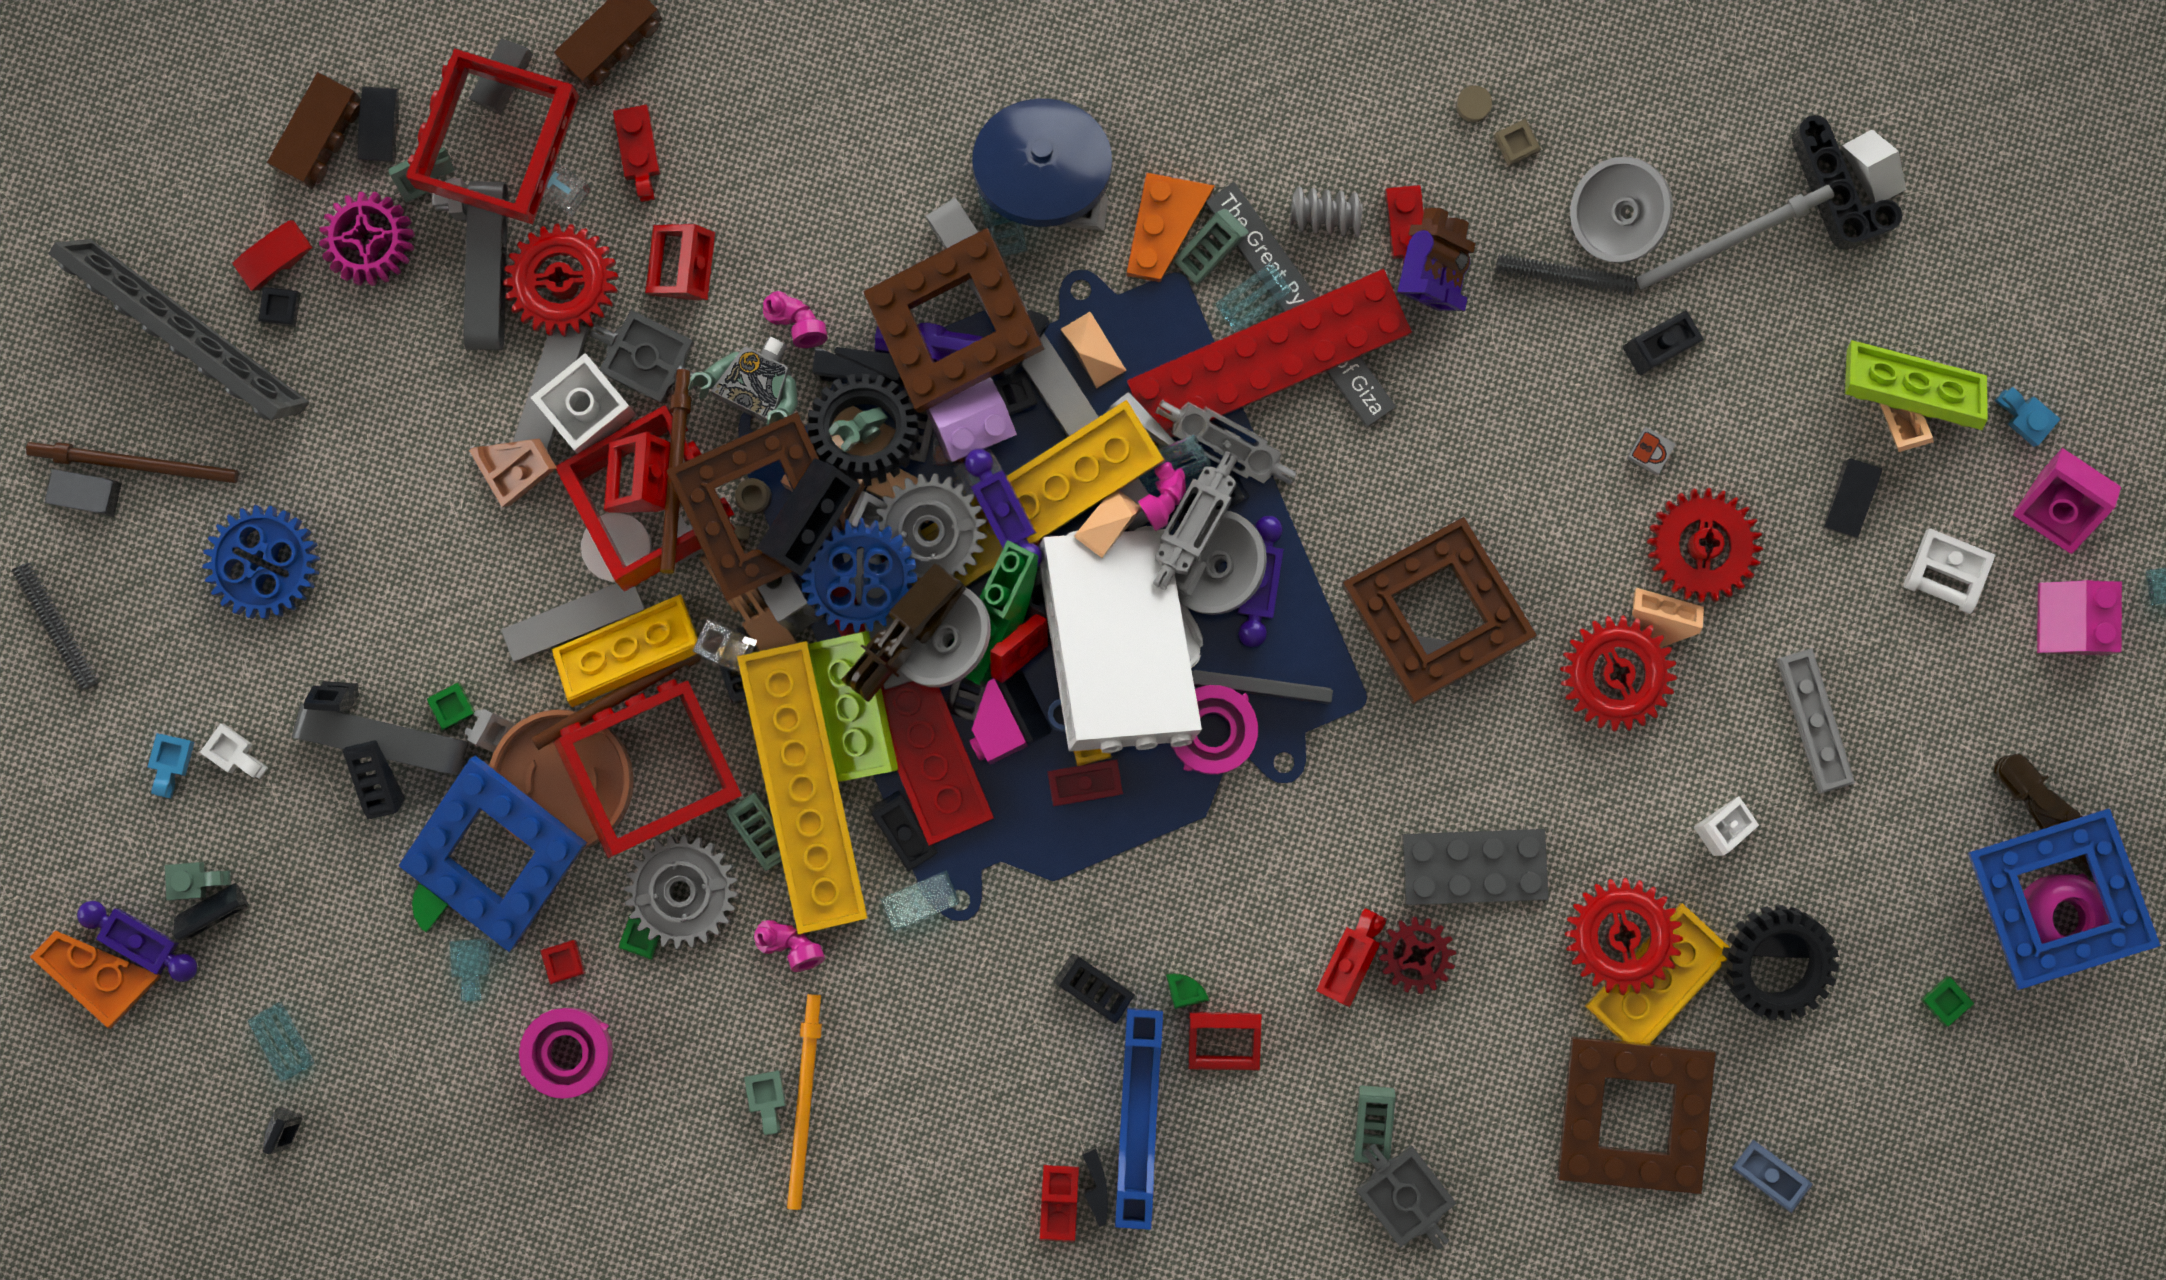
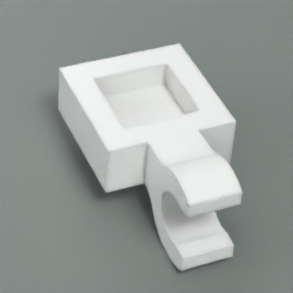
[200,723,268,779]

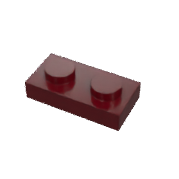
[1047,760,1123,807]

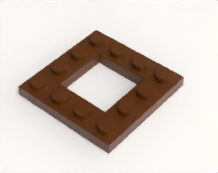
[863,228,1045,413]
[666,412,846,602]
[1342,517,1537,705]
[1557,1036,1716,1194]

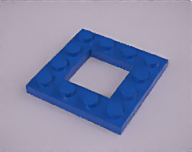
[398,755,587,952]
[1968,808,2161,990]

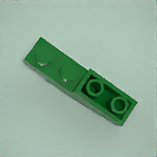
[965,540,1038,687]

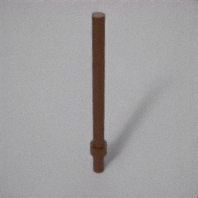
[660,369,692,574]
[26,442,239,484]
[531,632,724,750]

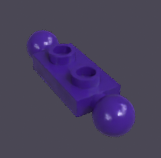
[965,449,1043,568]
[1238,516,1284,647]
[77,901,198,982]

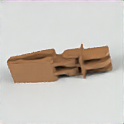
[699,555,798,651]

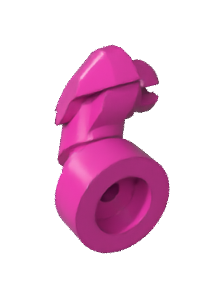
[763,291,828,348]
[1138,462,1186,531]
[754,920,825,972]

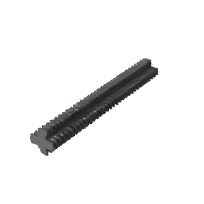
[1495,254,1637,296]
[11,562,99,690]

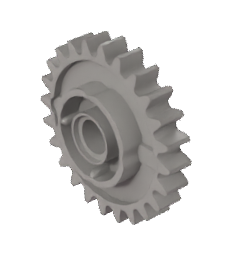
[876,474,987,584]
[624,835,739,949]

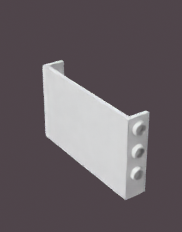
[1038,526,1202,753]

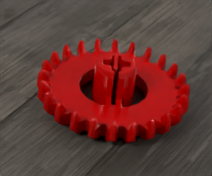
[503,223,619,337]
[1647,488,1764,603]
[1560,615,1677,732]
[1564,878,1683,996]

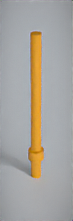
[787,994,822,1210]

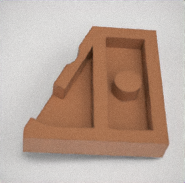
[469,439,557,507]

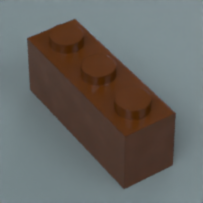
[554,0,662,90]
[267,72,361,190]

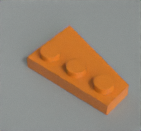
[1126,173,1215,282]
[30,930,161,1029]

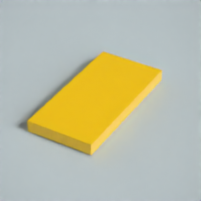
[551,594,703,708]
[1585,903,1730,1044]

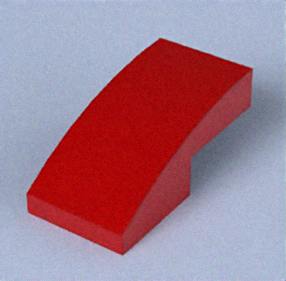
[232,220,313,291]
[1039,1165,1079,1243]

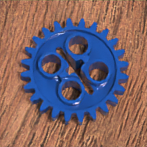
[202,505,320,620]
[801,518,917,633]

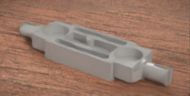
[1155,400,1296,485]
[1153,451,1238,590]

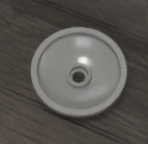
[1570,157,1673,263]
[1173,510,1267,615]
[900,587,991,687]

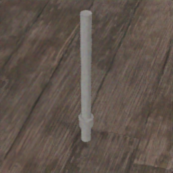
[1636,184,1834,290]

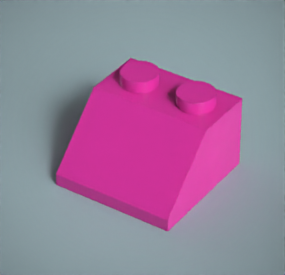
[2013,448,2121,554]
[2037,580,2122,656]
[969,679,1028,765]

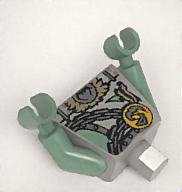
[688,337,798,426]

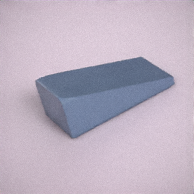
[1732,1140,1813,1214]

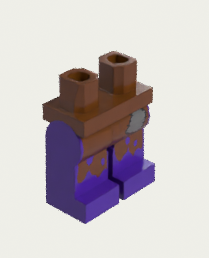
[1397,208,1476,311]

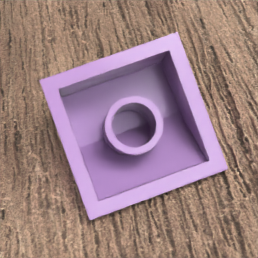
[926,377,1017,462]

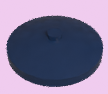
[972,98,1112,227]

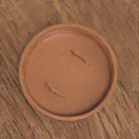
[489,710,634,848]

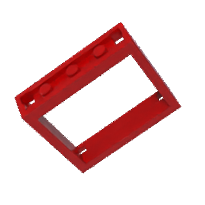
[406,48,579,225]
[556,405,735,592]
[553,679,742,858]

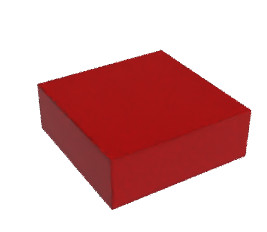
[540,940,586,984]

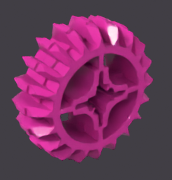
[319,192,415,286]

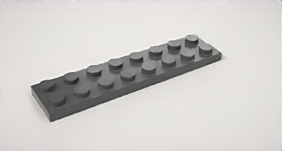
[48,239,309,420]

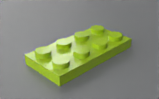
[1845,340,1988,430]
[808,631,898,782]

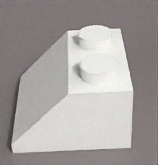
[530,353,636,454]

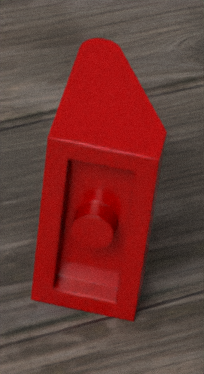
[645,224,715,300]
[604,432,670,513]
[1188,1012,1262,1071]

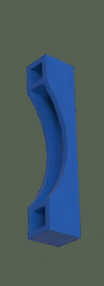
[1115,1008,1163,1230]

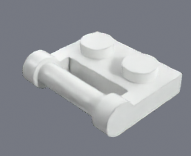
[1904,528,1995,614]

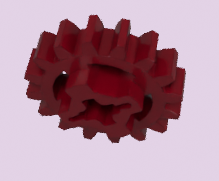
[1378,917,1456,994]

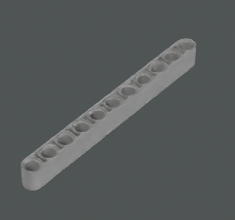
[925,198,1149,531]

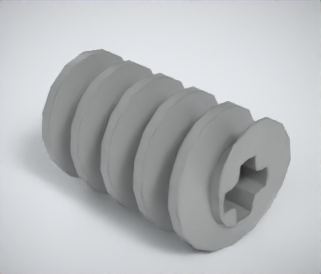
[1289,187,1363,238]

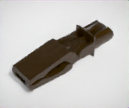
[842,564,966,702]
[1994,754,2093,878]

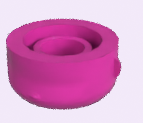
[1171,685,1258,775]
[2023,873,2110,944]
[519,1007,613,1099]

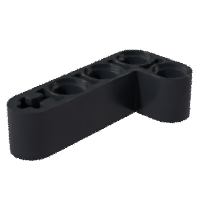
[1792,115,1902,250]

